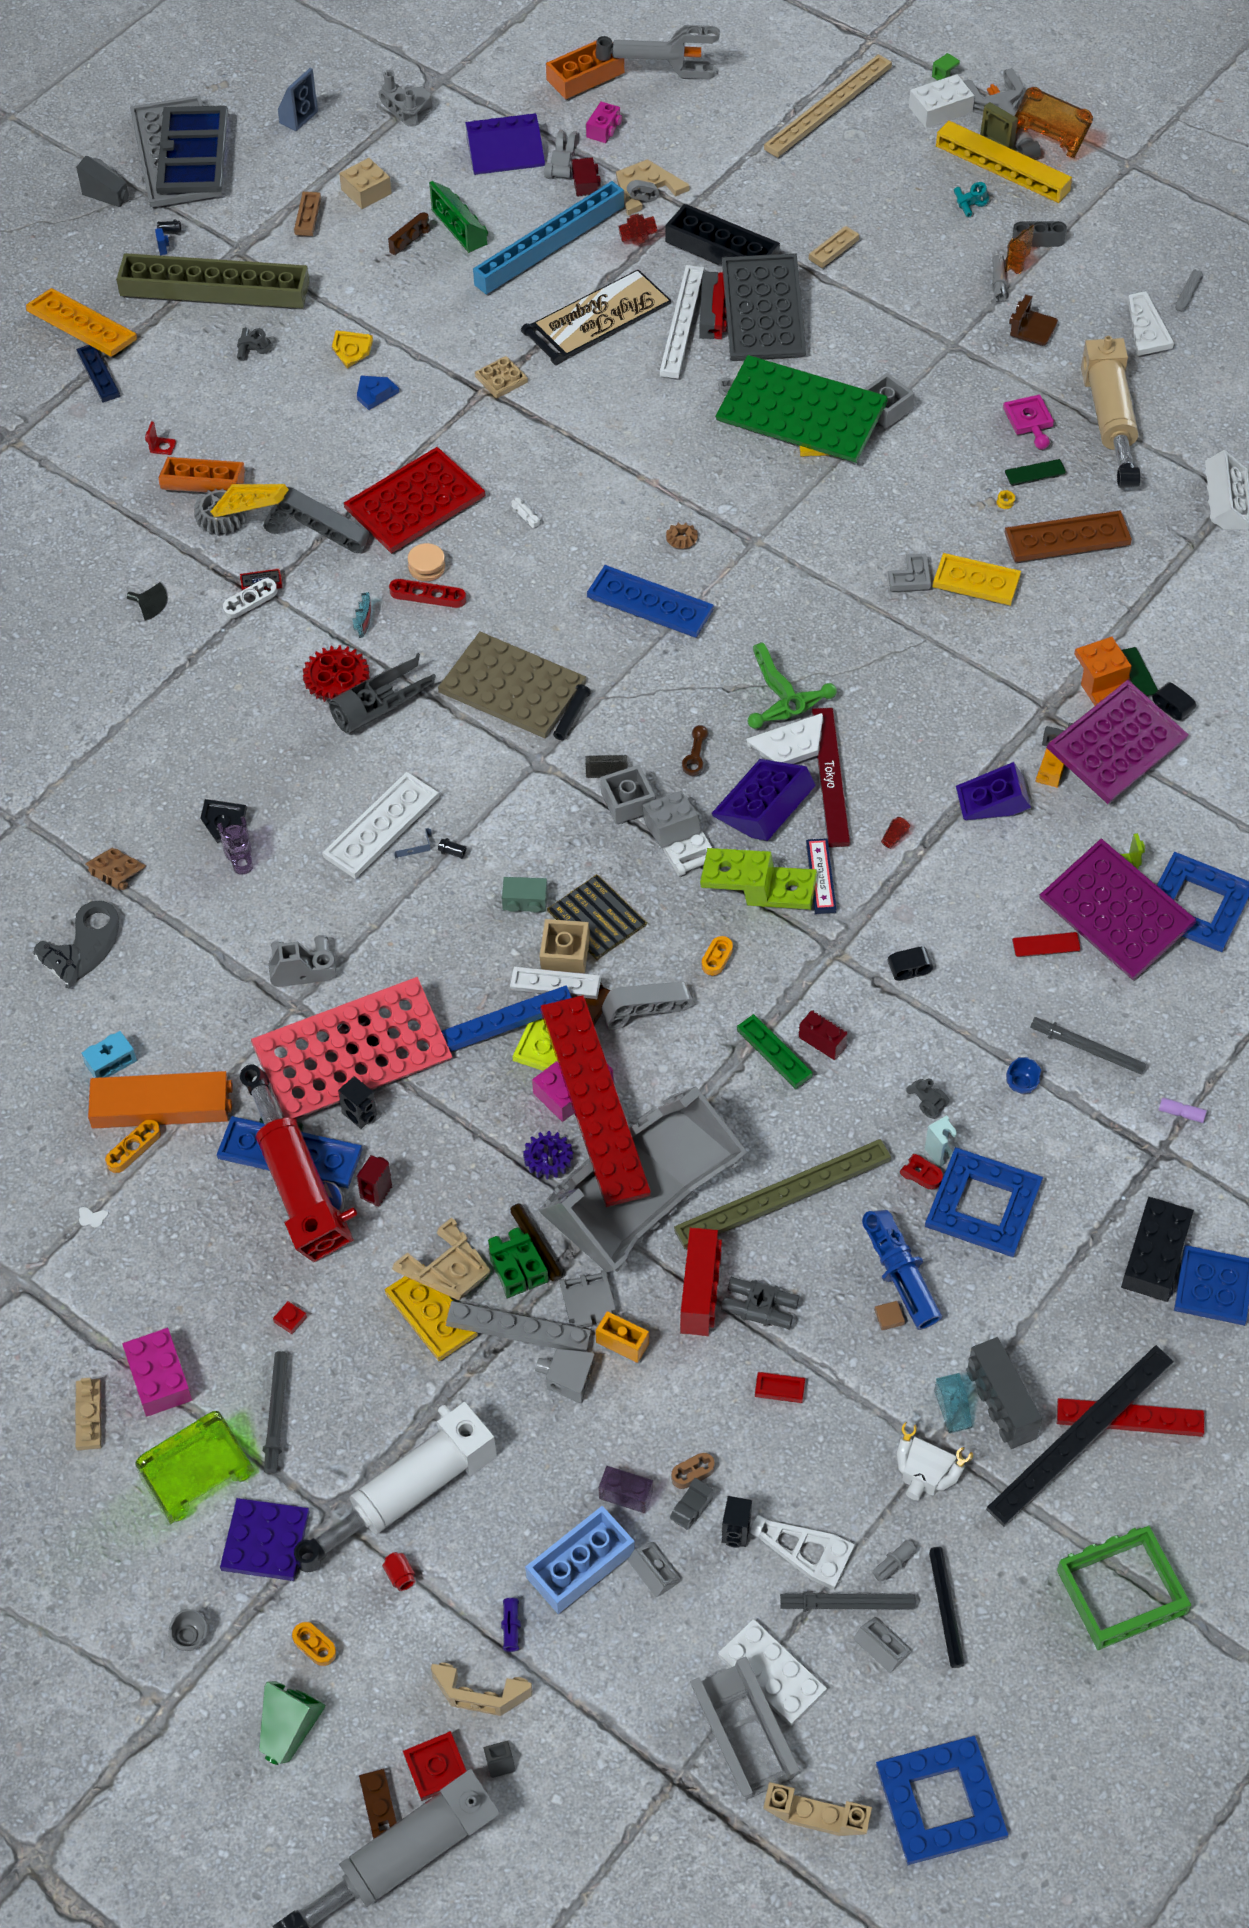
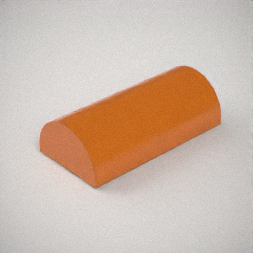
[158,457,245,493]

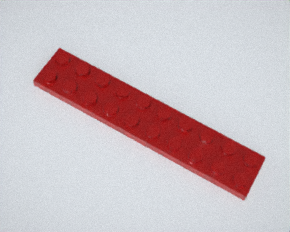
[540,995,651,1207]

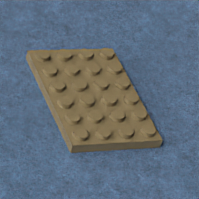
[438,631,586,739]

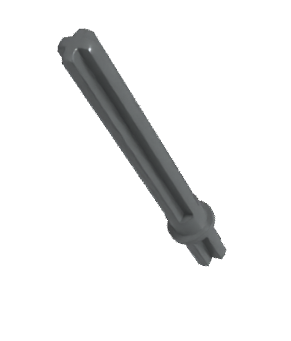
[1030,1017,1146,1074]
[262,1351,288,1474]
[780,1591,916,1612]

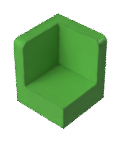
[932,53,960,80]

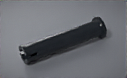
[553,684,591,741]

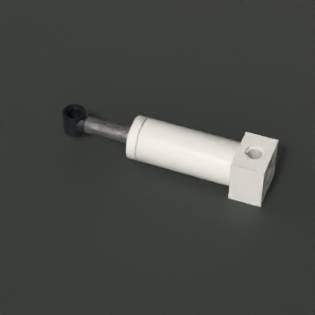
[294,1402,497,1573]

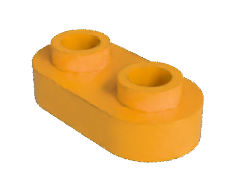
[702,936,733,976]
[292,1622,336,1666]

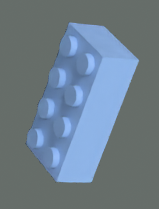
[525,1506,635,1614]

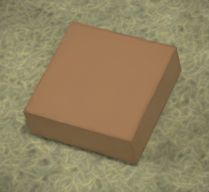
[874,1301,905,1330]

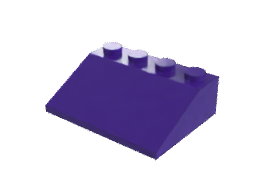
[465,113,545,175]
[711,759,816,841]

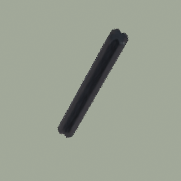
[929,1547,964,1668]

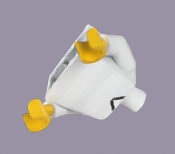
[896,1422,973,1501]

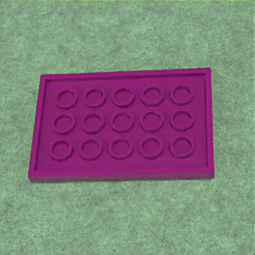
[1046,680,1189,804]
[1039,838,1196,981]

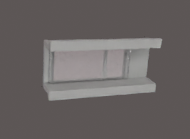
[690,1656,800,1800]

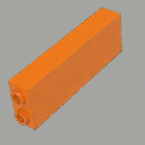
[88,1071,233,1129]

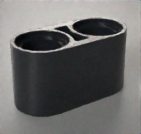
[1152,682,1196,721]
[887,946,934,981]

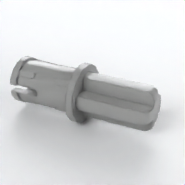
[873,1540,916,1581]

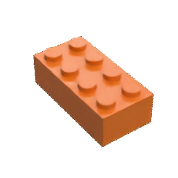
[546,40,625,100]

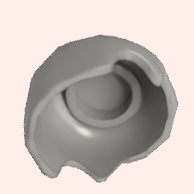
[168,1609,208,1651]

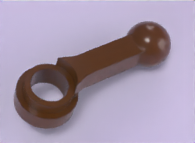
[682,725,708,776]

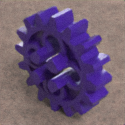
[523,1131,573,1180]

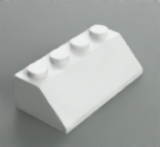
[1205,450,1249,530]

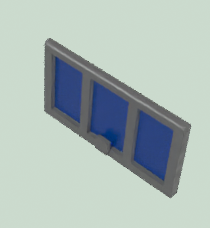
[156,106,228,194]

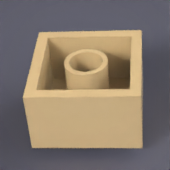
[339,158,392,209]
[539,919,590,973]

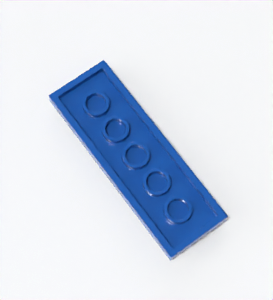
[587,565,714,638]
[217,1116,362,1189]

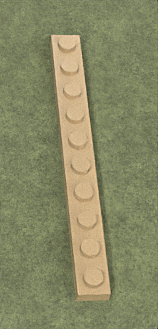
[764,54,892,158]

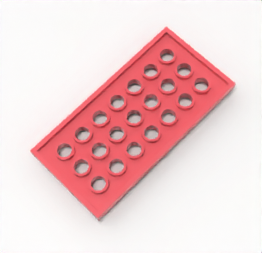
[251,977,452,1119]

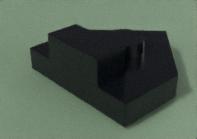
[200,799,247,844]

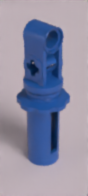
[862,1210,943,1330]

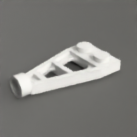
[750,1515,855,1590]

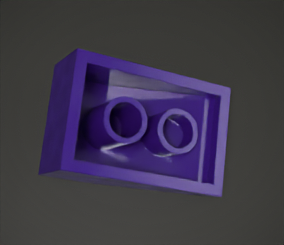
[956,762,1031,820]

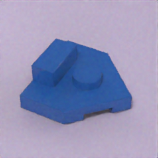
[357,375,399,410]

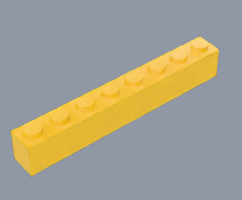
[936,120,1072,203]

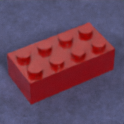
[680,1228,722,1336]

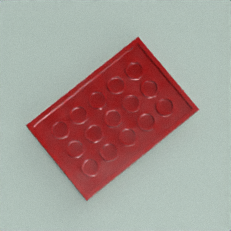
[344,447,486,554]

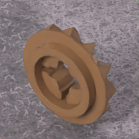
[666,522,698,549]

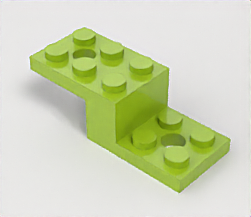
[700,848,817,910]

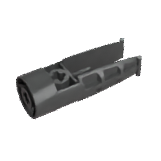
[329,653,436,733]

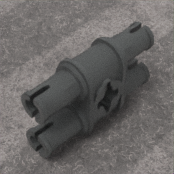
[721,1276,800,1330]

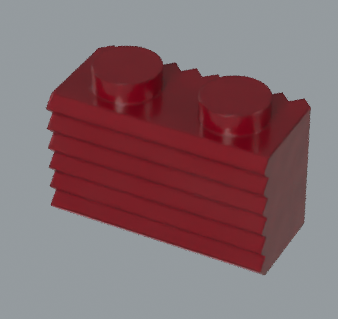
[572,157,601,196]
[798,1010,847,1060]
[356,1155,393,1207]

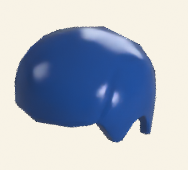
[1006,1057,1041,1094]

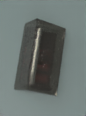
[585,755,628,778]

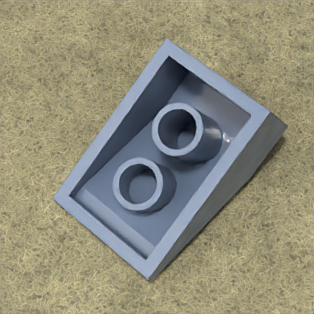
[278,68,318,131]

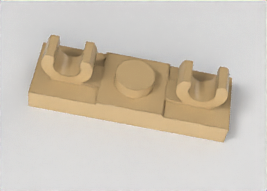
[75,1377,101,1451]

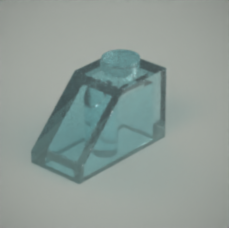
[934,1373,972,1434]

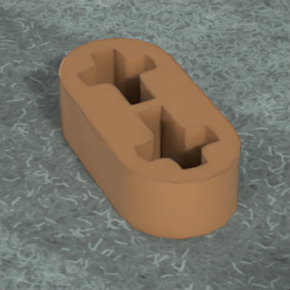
[671,1453,715,1489]

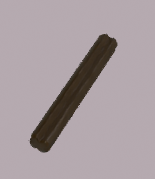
[510,1203,562,1281]

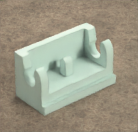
[925,1115,956,1167]

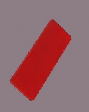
[1012,932,1081,957]

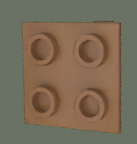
[85,847,146,890]

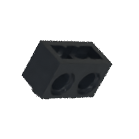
[338,1076,377,1129]
[721,1496,752,1548]

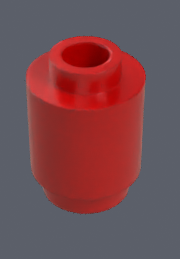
[382,1552,416,1591]

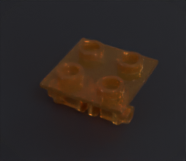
[1005,225,1034,274]

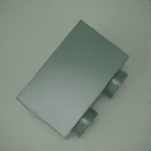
[502,877,547,913]

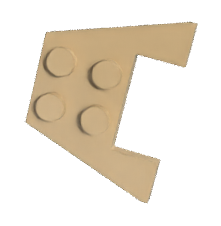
[616,159,689,216]
[392,1218,490,1300]

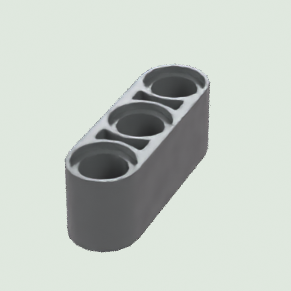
[1012,221,1067,247]

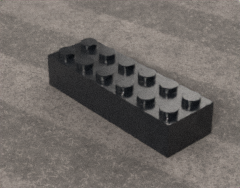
[665,203,780,266]

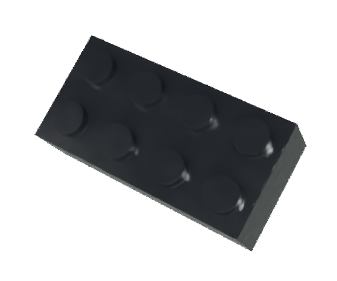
[1121,1196,1194,1302]

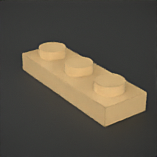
[809,226,860,268]

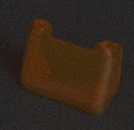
[1014,87,1093,159]

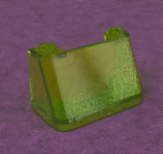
[135,1411,254,1524]

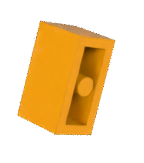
[596,1311,649,1363]

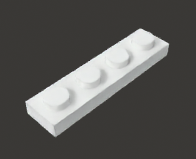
[510,967,601,999]

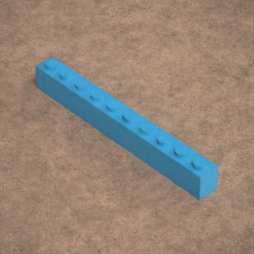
[473,181,624,295]

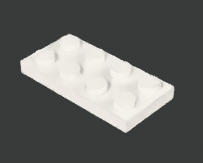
[718,1619,827,1727]

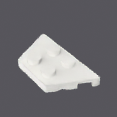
[746,713,823,764]

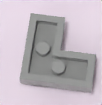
[888,553,931,591]

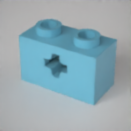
[81,1031,137,1078]

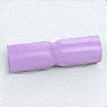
[1159,1097,1207,1123]

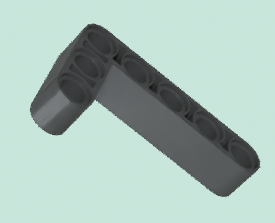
[263,487,370,553]

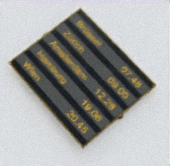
[547,874,647,960]

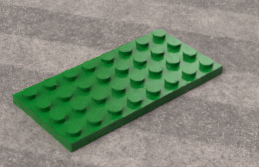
[715,355,888,463]

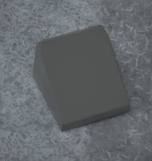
[483,1741,516,1778]

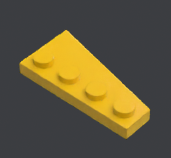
[210,484,289,517]

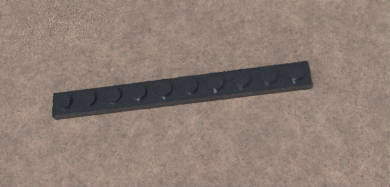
[986,1345,1174,1527]

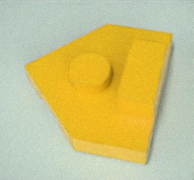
[332,330,373,369]

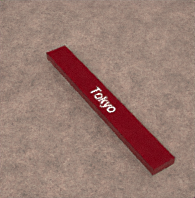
[812,708,850,847]

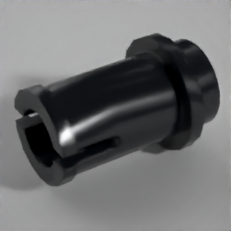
[157,219,181,234]
[438,838,467,859]

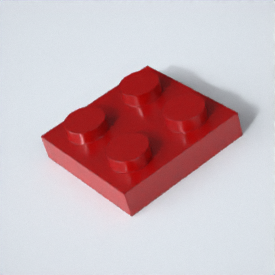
[403,1731,467,1801]

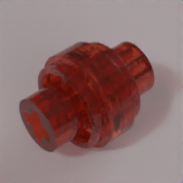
[618,213,658,245]

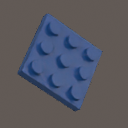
[1174,1245,1249,1326]

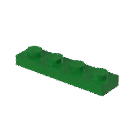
[737,1014,813,1089]

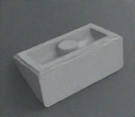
[628,1542,681,1597]
[854,1617,912,1673]

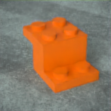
[1074,636,1131,706]

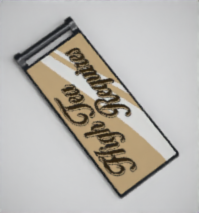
[521,270,671,365]

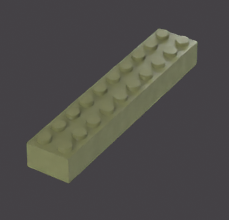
[116,253,310,308]

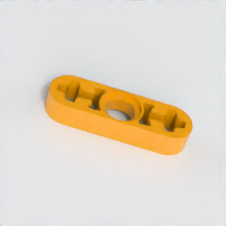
[105,1120,161,1173]

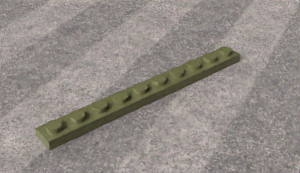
[674,1139,891,1249]

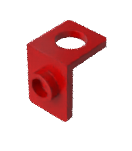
[145,421,176,455]

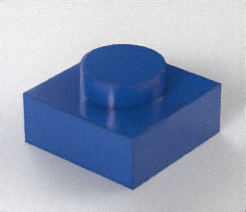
[155,228,170,255]

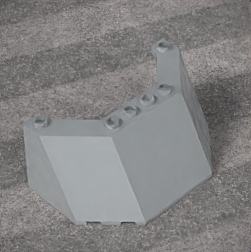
[539,1086,747,1272]

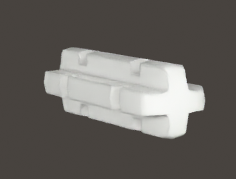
[511,497,540,528]

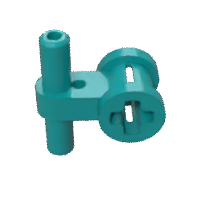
[954,182,990,217]

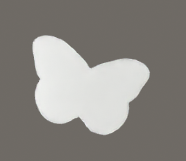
[79,1207,109,1228]

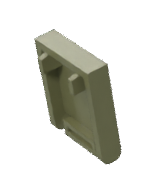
[980,102,1018,150]

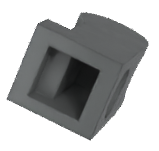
[670,1478,713,1530]

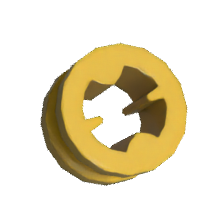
[996,490,1015,509]

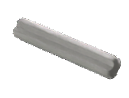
[1175,269,1202,312]

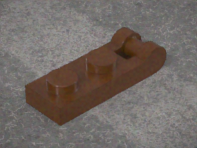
[388,212,430,255]
[359,1769,397,1839]

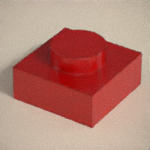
[273,1301,307,1334]

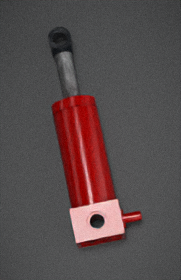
[239,1064,357,1263]

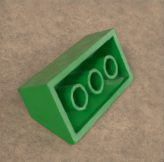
[429,181,488,253]

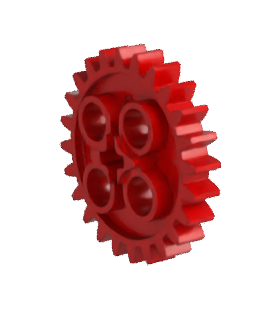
[303,645,370,702]

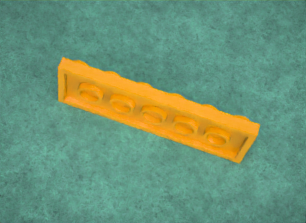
[26,288,137,357]

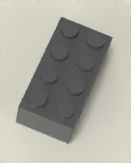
[966,1337,1042,1449]

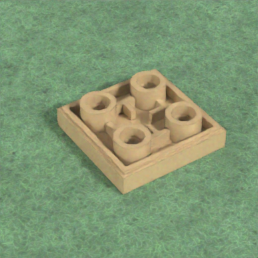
[475,356,528,399]

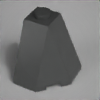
[76,156,129,207]

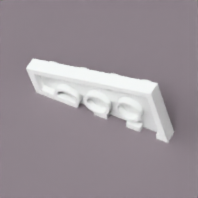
[1128,291,1174,356]

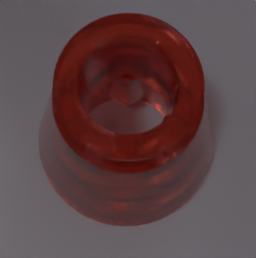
[881,816,910,849]

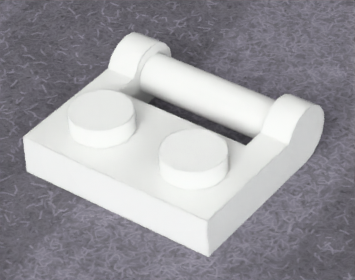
[663,831,712,876]

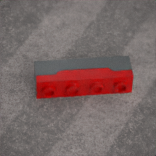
[699,271,726,339]

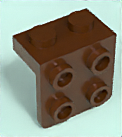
[1009,294,1058,346]

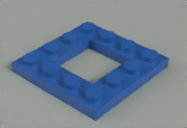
[1157,851,1249,952]
[925,1147,1043,1258]
[876,1736,1008,1866]

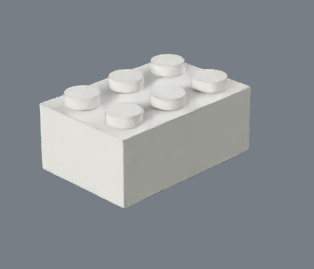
[909,74,974,128]

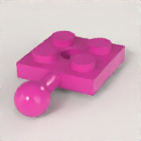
[1003,394,1054,450]

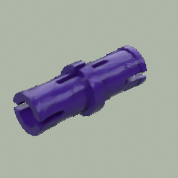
[501,1598,521,1652]

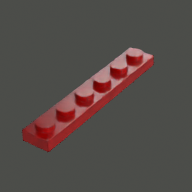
[1056,1398,1204,1437]

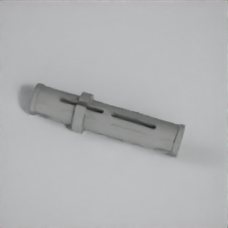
[992,255,1007,302]

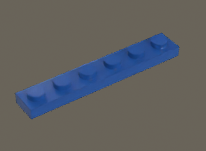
[441,985,572,1052]

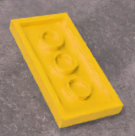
[932,553,1021,606]
[384,1264,478,1361]

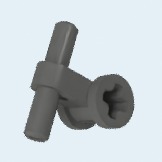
[237,327,272,360]
[906,1078,950,1119]

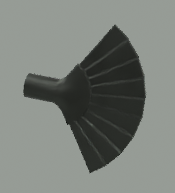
[127,582,167,621]

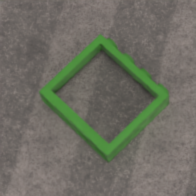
[1057,1526,1191,1651]

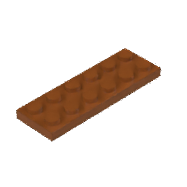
[1004,510,1132,562]

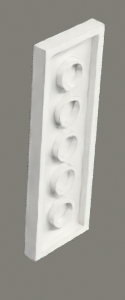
[322,772,439,879]

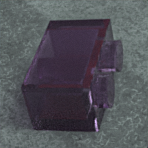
[598,1466,653,1514]

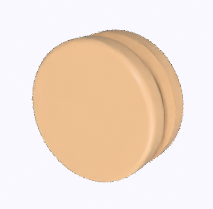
[408,543,445,581]

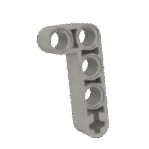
[601,982,694,1030]

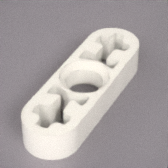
[223,578,277,619]

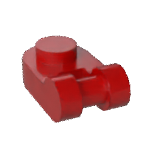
[899,1154,943,1189]

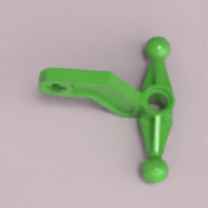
[747,642,837,729]

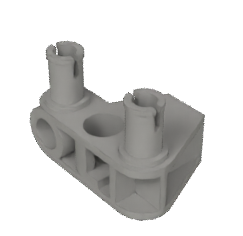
[379,70,433,127]
[269,935,336,987]

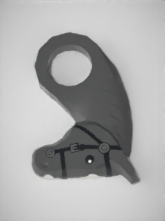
[33,901,119,989]

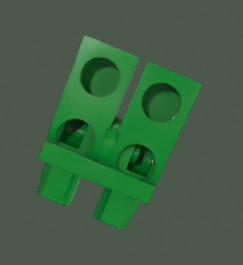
[488,1227,548,1299]

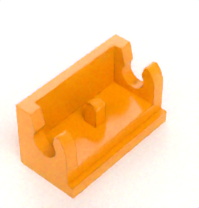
[1035,741,1065,788]

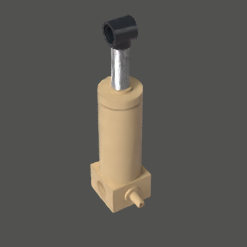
[1081,336,1140,488]

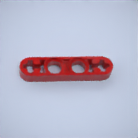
[389,579,466,608]

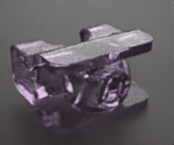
[217,816,253,875]

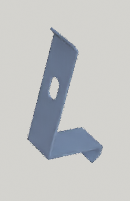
[394,828,432,859]

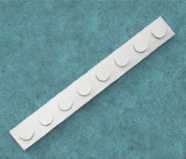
[660,265,704,379]

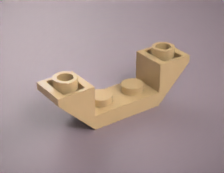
[431,1662,533,1716]
[763,1782,872,1836]

